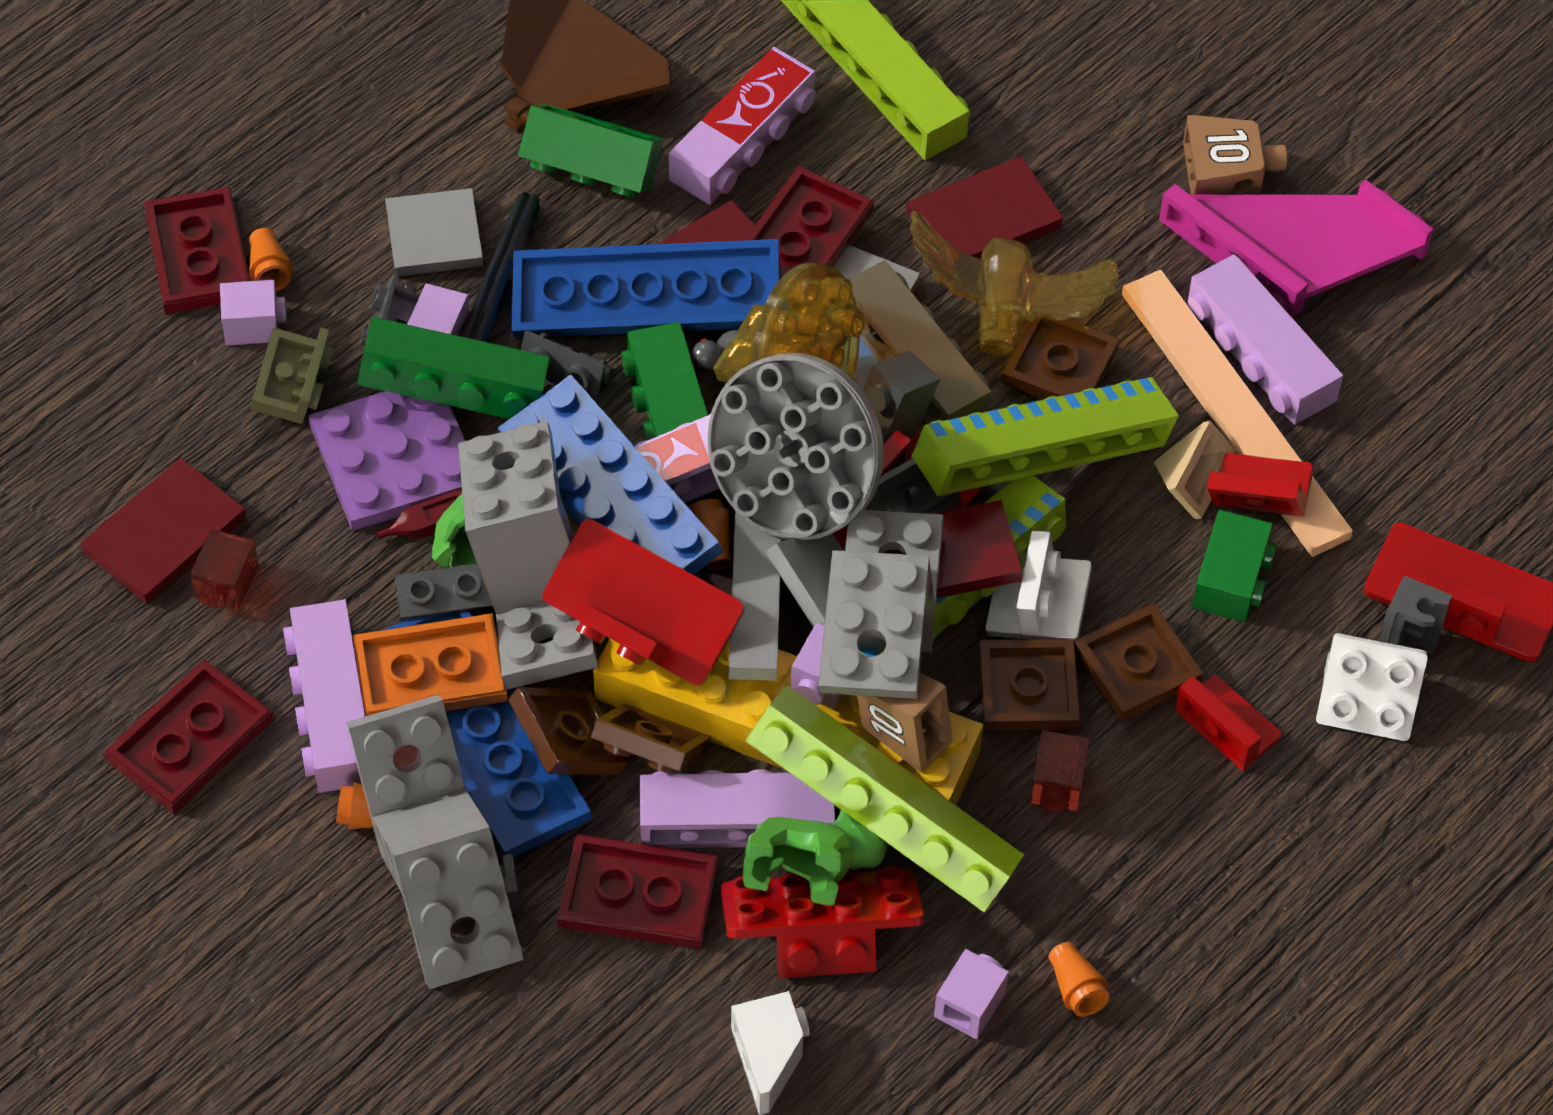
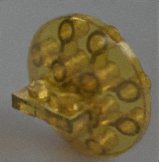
[713,262,865,383]

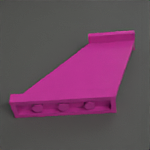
[1159,179,1433,319]

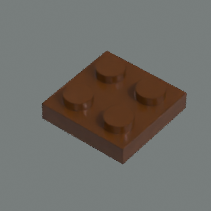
[1001,307,1119,400]
[1074,603,1203,721]
[979,639,1080,731]
[508,687,629,775]
[591,704,711,773]

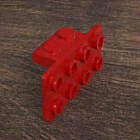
[542,519,745,686]
[1364,522,1553,662]
[721,866,924,979]

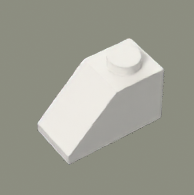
[731,991,810,1115]

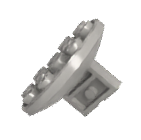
[708,353,884,540]

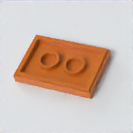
[352,613,508,717]

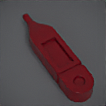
[376,489,462,540]

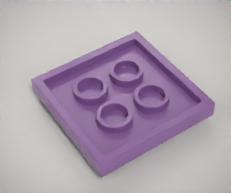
[308,391,465,531]

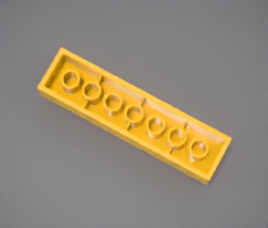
[593,639,983,805]

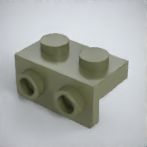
[250,327,333,424]

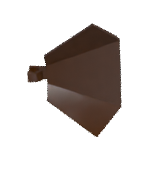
[501,0,670,133]

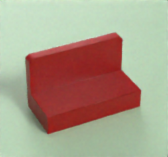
[1207,453,1314,517]
[1175,675,1281,771]

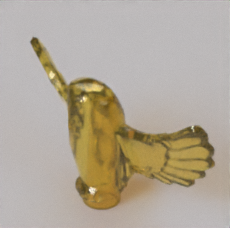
[910,211,1119,356]

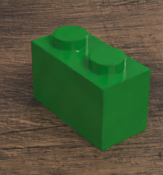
[1192,510,1277,623]

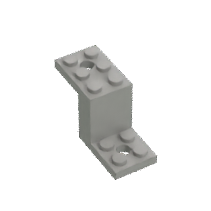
[458,421,599,690]
[818,510,944,699]
[346,695,523,990]

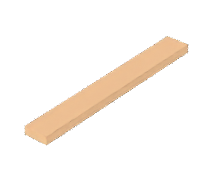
[1122,269,1353,557]

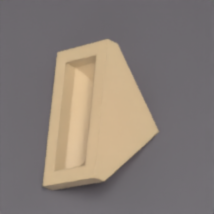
[1154,421,1236,520]

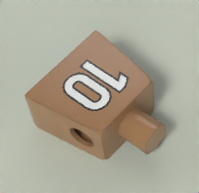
[1183,115,1287,195]
[854,673,953,772]

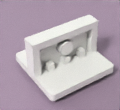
[986,531,1092,640]
[1316,633,1427,741]

